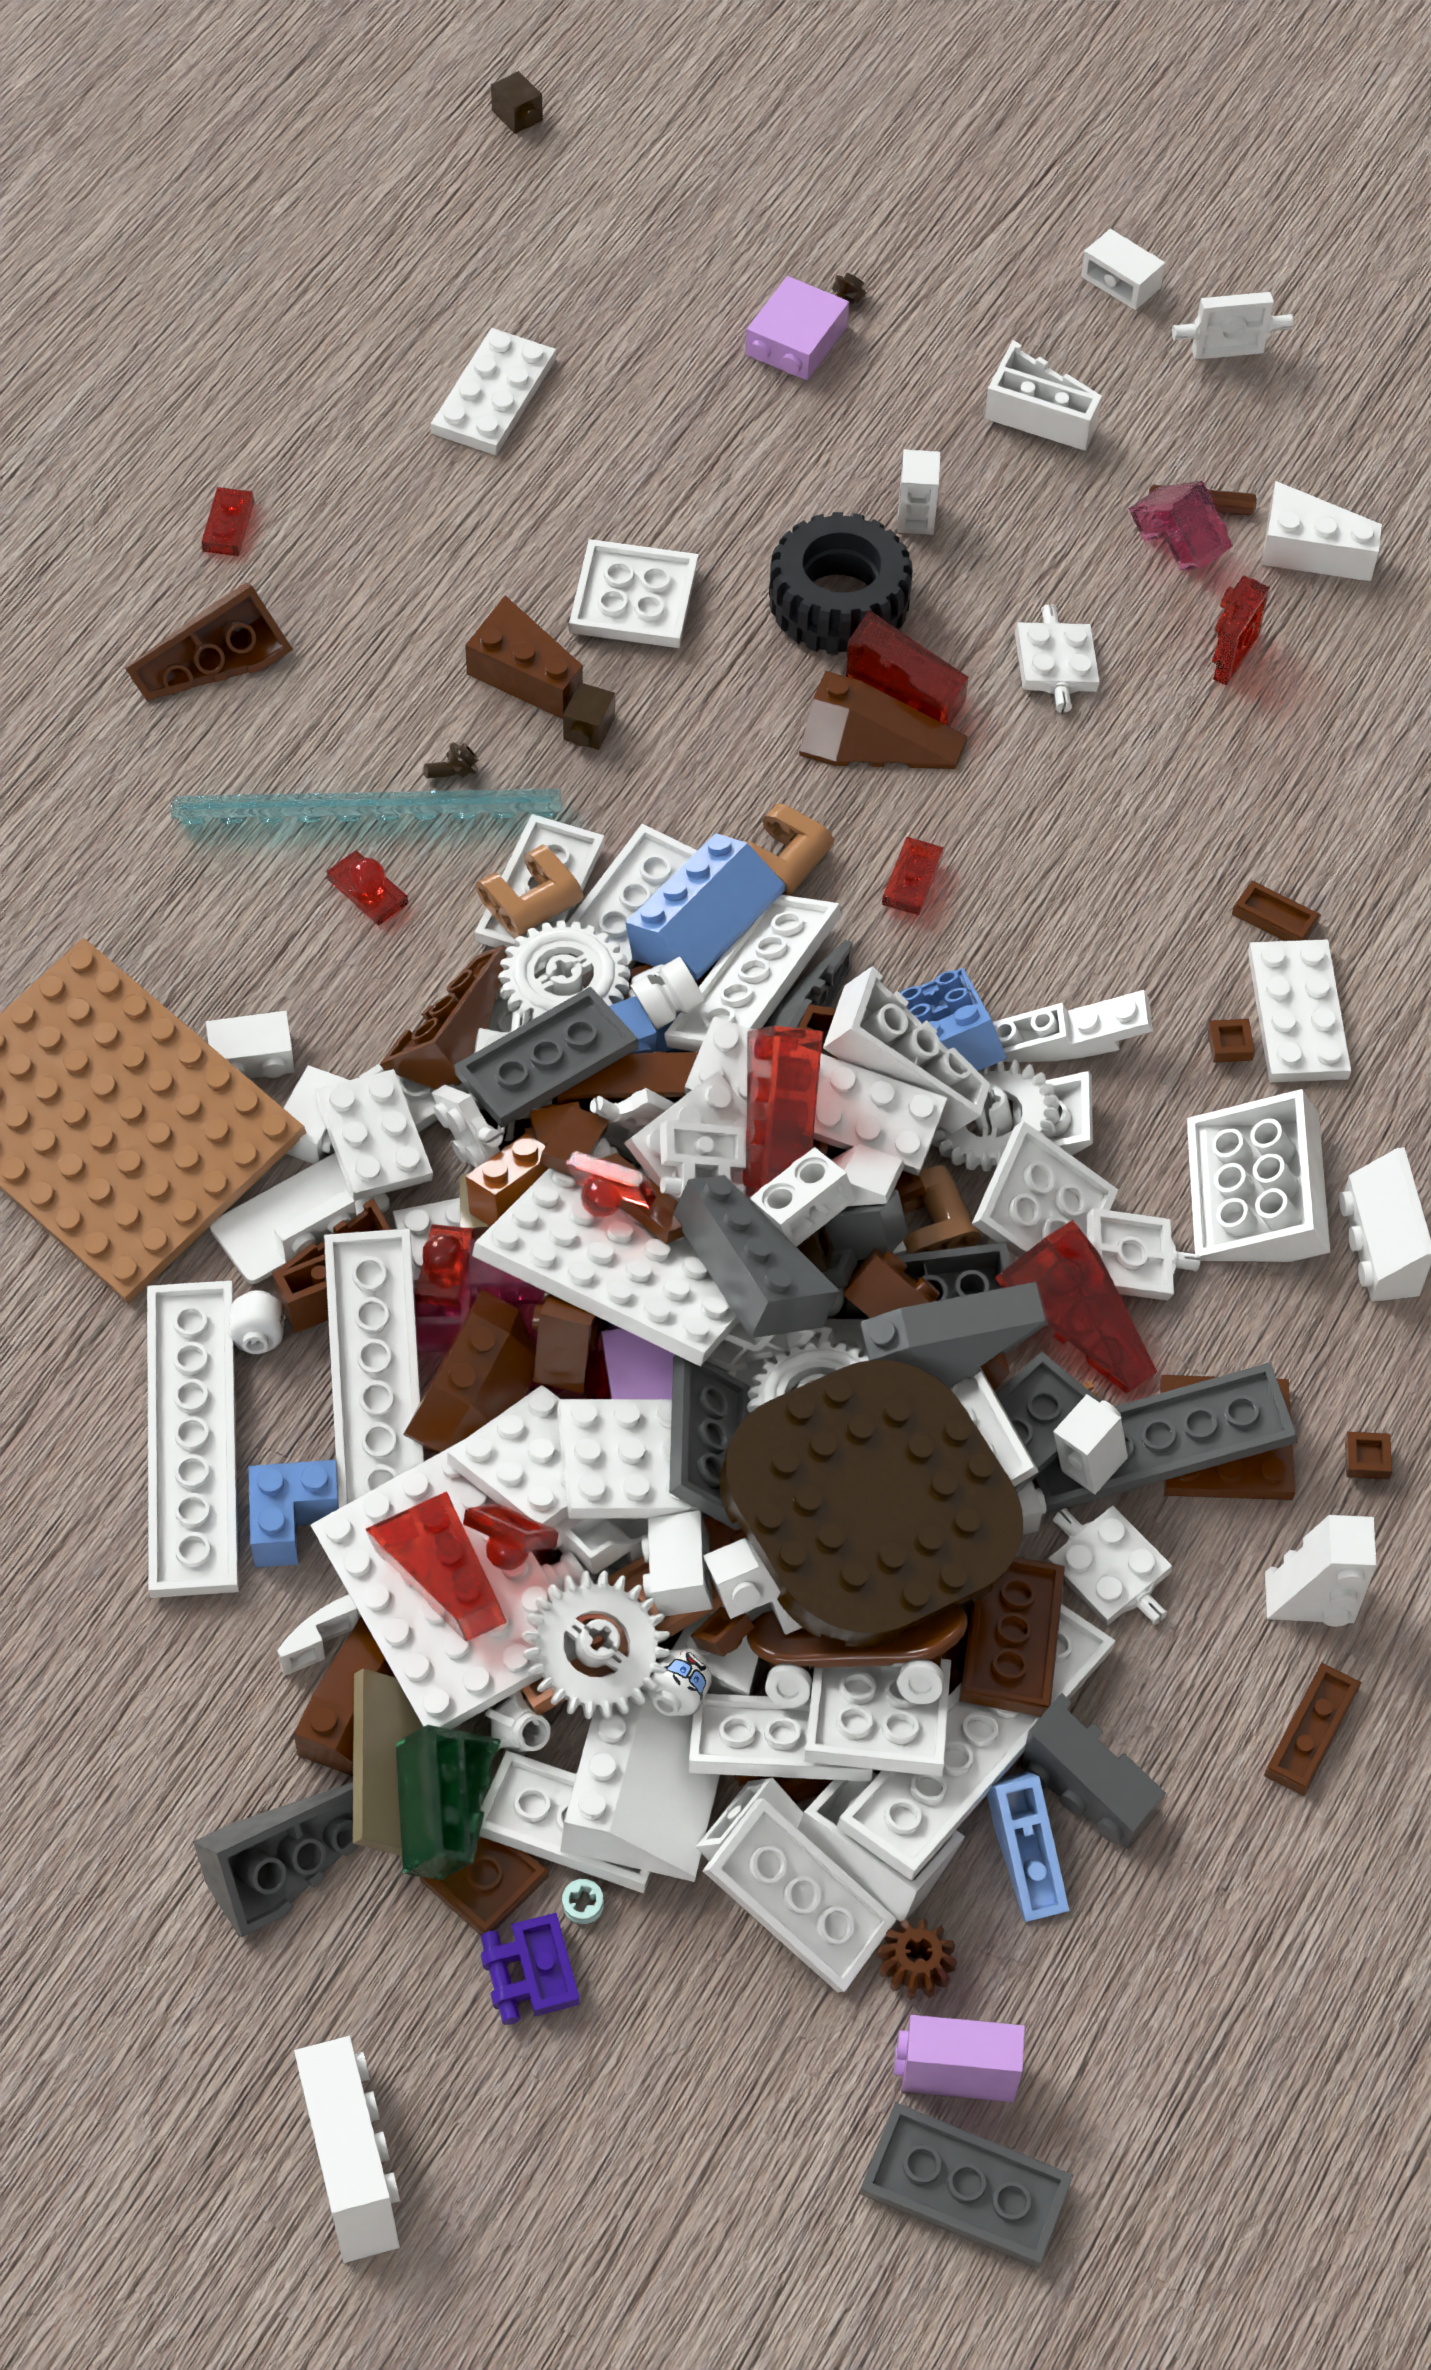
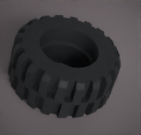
[769,512,913,655]

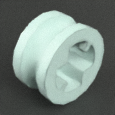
[562,1879,604,1924]

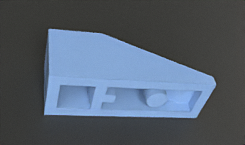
[987,1771,1069,1922]

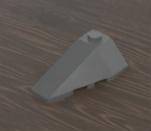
[193,1782,359,1937]

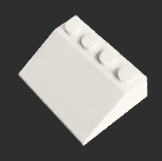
[1187,1089,1330,1262]
[560,1673,720,1882]

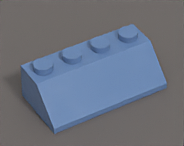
[625,833,786,981]

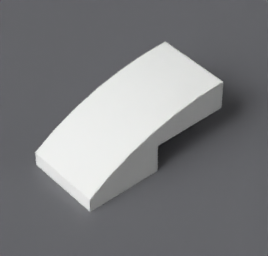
[277,1594,358,1676]

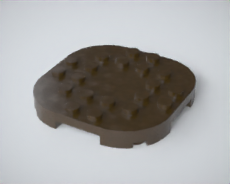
[719,1360,1023,1647]

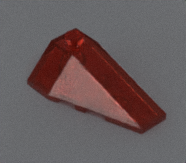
[995,1220,1157,1394]

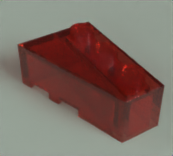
[846,610,969,727]
[365,1491,507,1642]

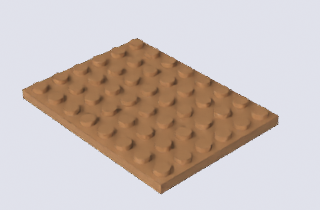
[0,937,307,1304]

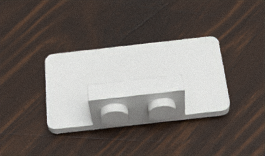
[210,1153,390,1284]

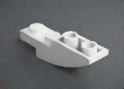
[993,990,1153,1062]

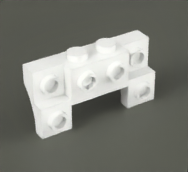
[542,1516,648,1575]

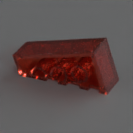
[742,1026,823,1197]

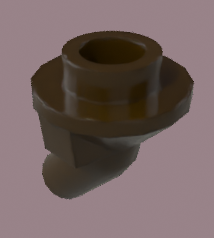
[832,272,866,303]
[423,742,479,779]

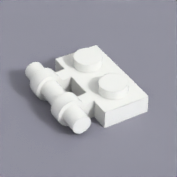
[660,1120,746,1199]

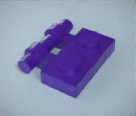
[480,1913,580,2025]

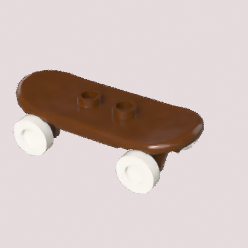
[747,1606,968,1708]

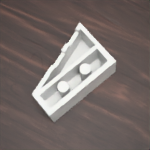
[1262,481,1382,581]
[1265,1515,1376,1627]

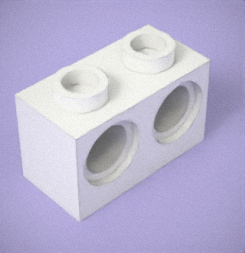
[897,449,940,535]
[749,1147,856,1247]

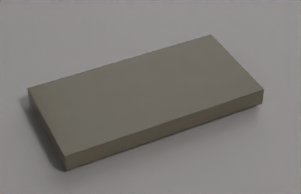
[353,1668,437,1863]

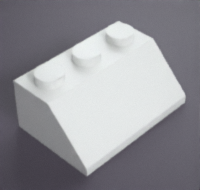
[1339,1147,1431,1302]
[798,1772,965,1922]

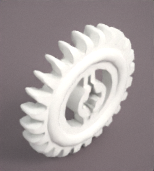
[498,921,630,1022]
[932,1059,1060,1171]
[747,1341,869,1413]
[522,1571,671,1719]

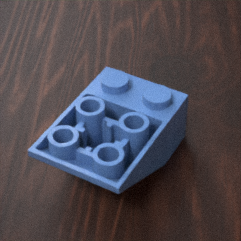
[900,968,1007,1071]

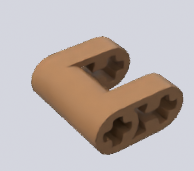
[745,803,834,896]
[476,844,584,938]
[901,1166,981,1254]

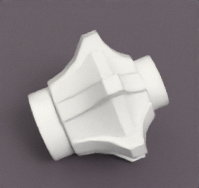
[485,1690,550,1756]

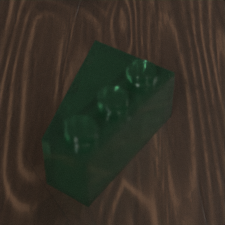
[396,1725,501,1880]

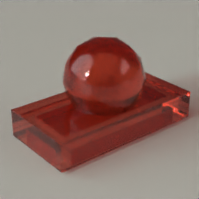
[326,850,408,926]
[566,1151,656,1218]
[415,1224,474,1307]
[463,1503,559,1571]

